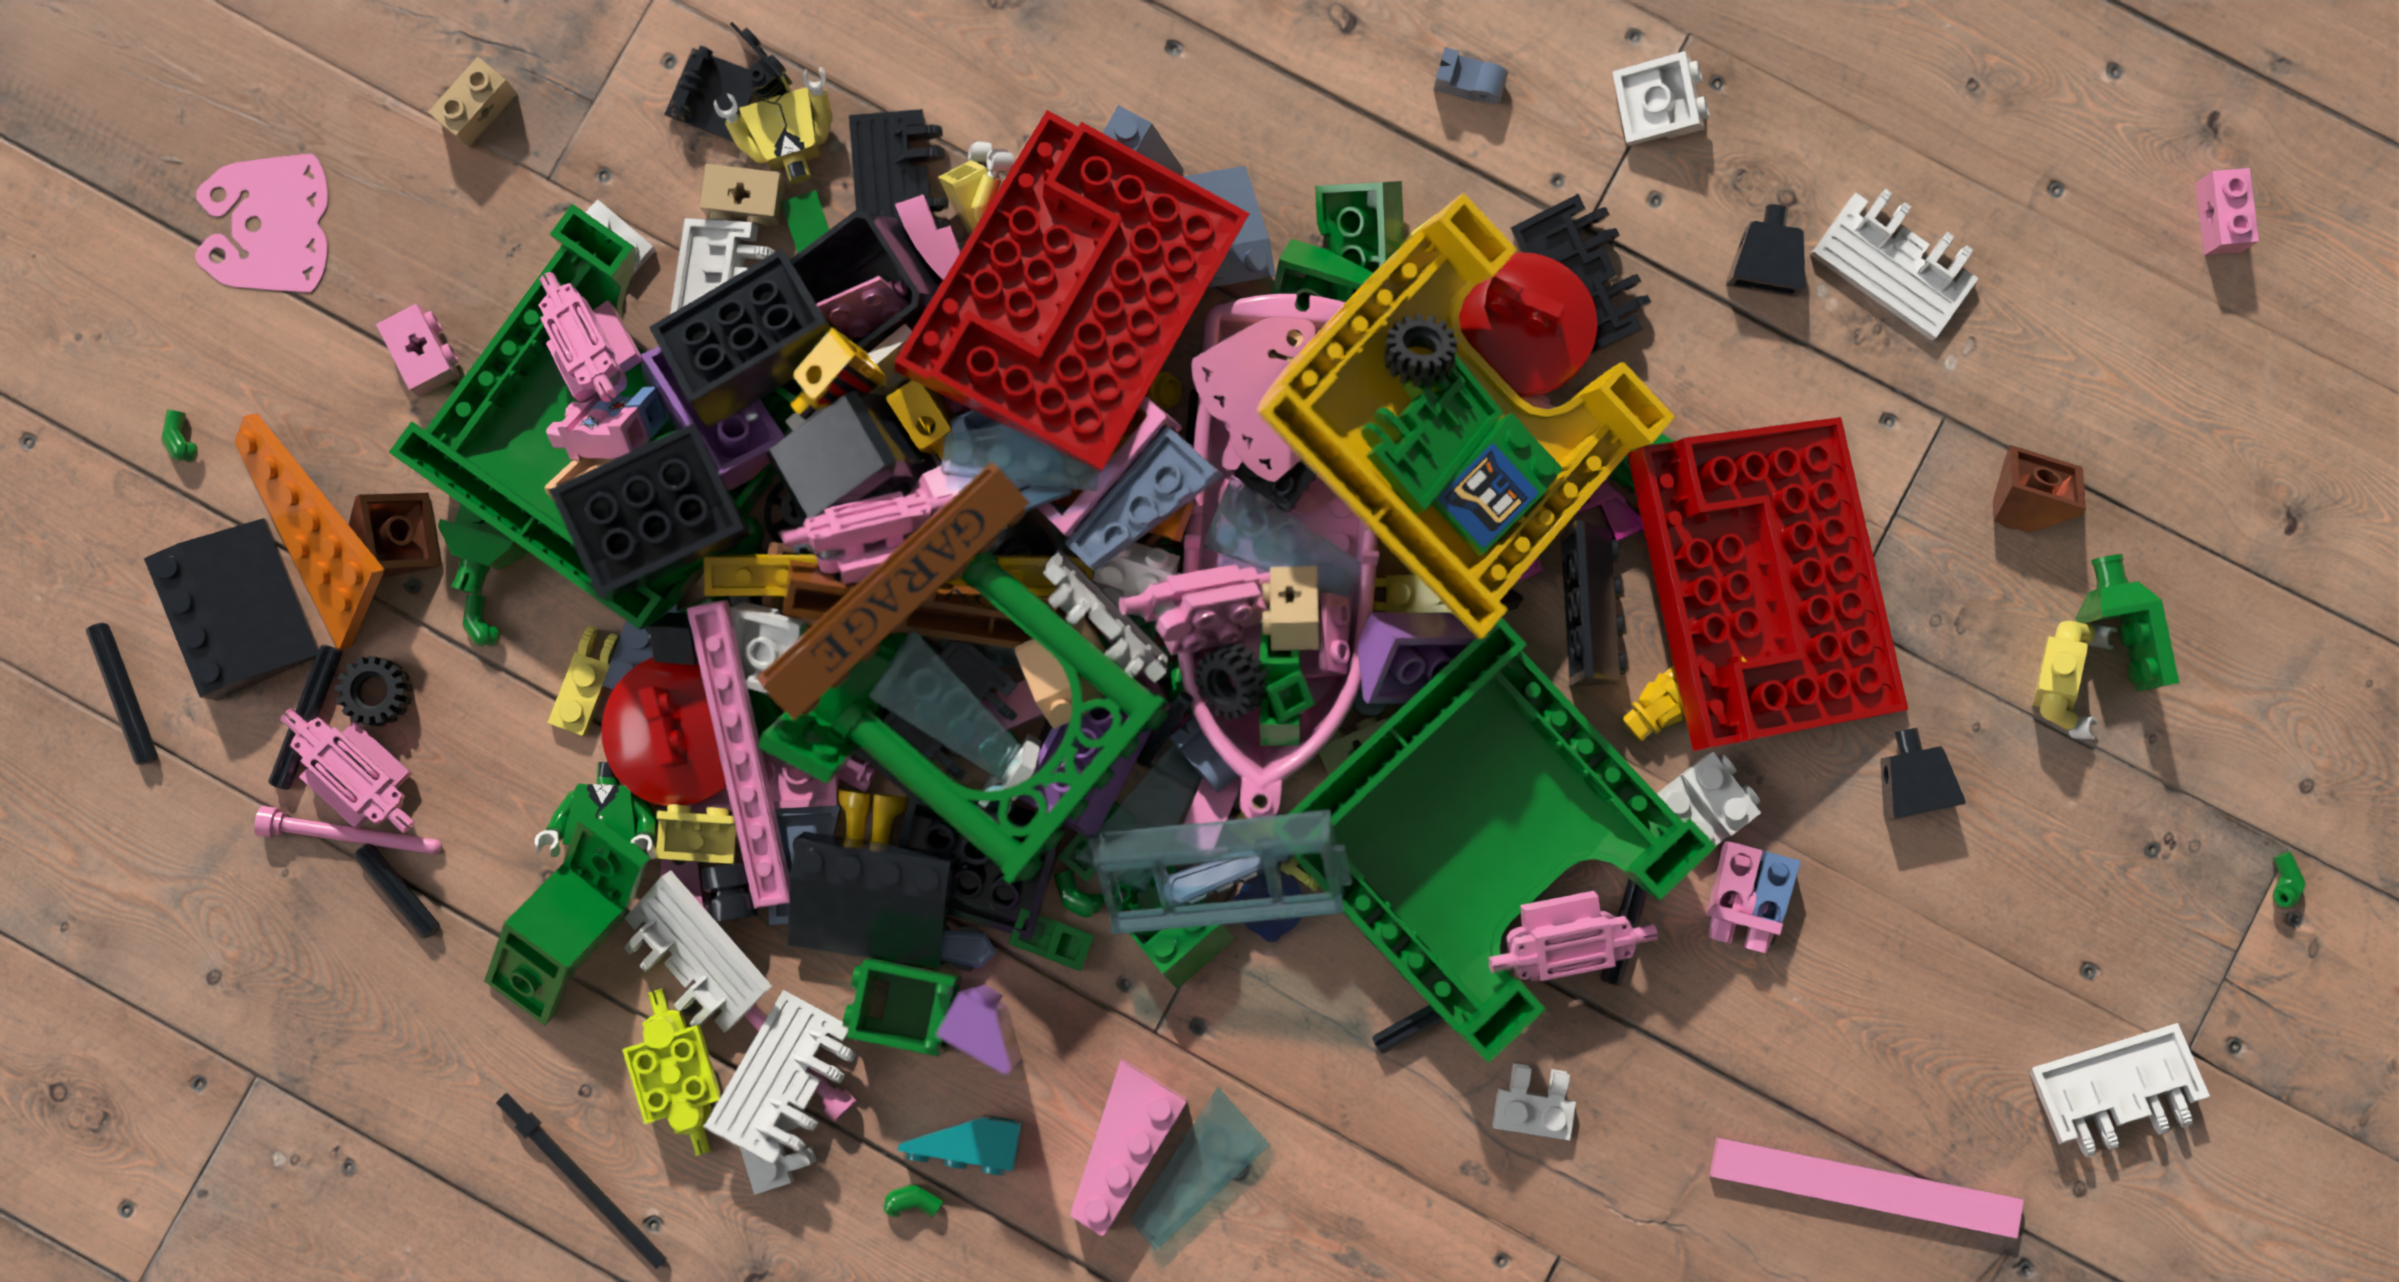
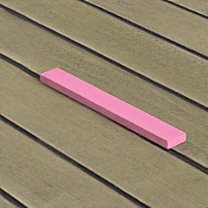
[687,600,790,908]
[1709,1137,2024,1239]

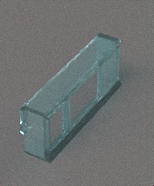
[1088,811,1351,934]

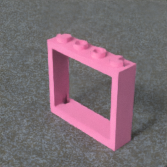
[1028,395,1182,537]

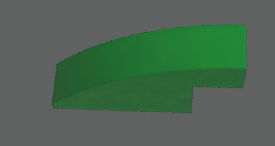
[1259,606,1301,745]

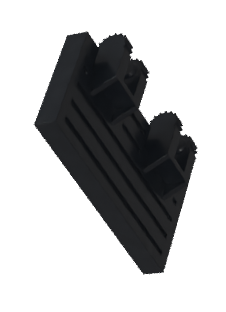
[849,109,950,232]
[1510,194,1651,355]
[856,640,1018,802]

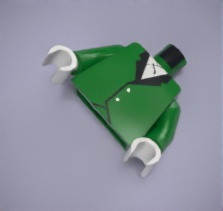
[535,762,657,859]

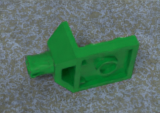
[438,504,528,596]
[2075,554,2180,692]

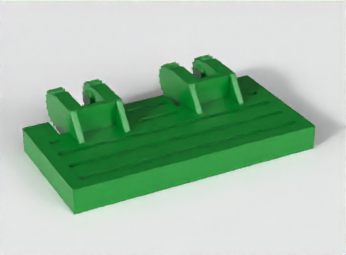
[1360,355,1504,514]

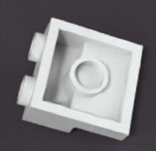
[1612,51,1710,146]
[1093,542,1181,622]
[730,602,807,693]
[1657,752,1761,846]

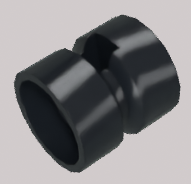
[701,863,758,922]

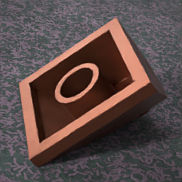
[1993,445,2086,533]
[348,493,441,578]

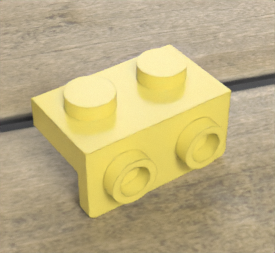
[656,805,737,864]

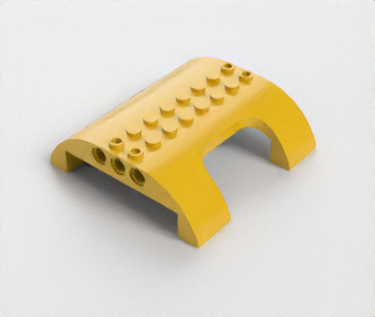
[1257,193,1675,639]

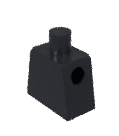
[1726,204,1805,297]
[1880,727,1966,820]

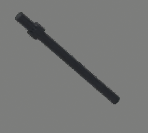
[496,1092,667,1269]

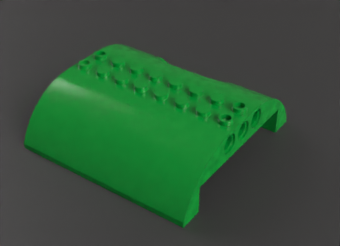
[388,203,804,630]
[1271,617,1717,1064]

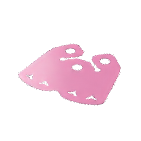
[195,153,328,292]
[1192,316,1315,482]

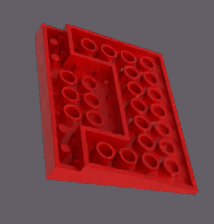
[894,110,1250,473]
[1627,417,1909,752]

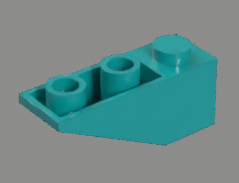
[897,1115,1023,1176]

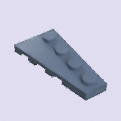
[1065,425,1223,571]

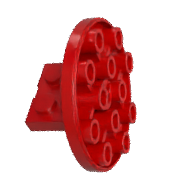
[1459,252,1597,397]
[601,657,727,806]

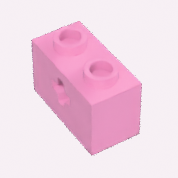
[2195,168,2259,256]
[376,304,461,397]

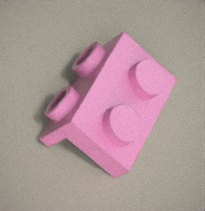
[1301,592,1351,678]

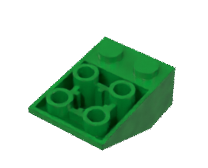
[1099,846,1235,989]

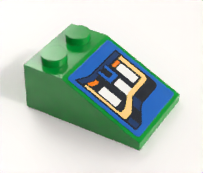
[1431,413,1563,556]

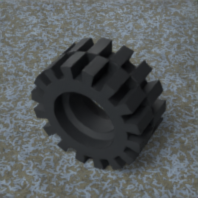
[1384,314,1458,388]
[1195,642,1269,720]
[335,656,413,726]

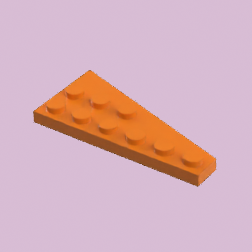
[234,413,385,651]

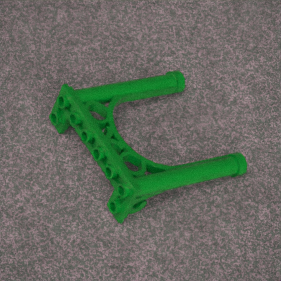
[833,550,1170,884]

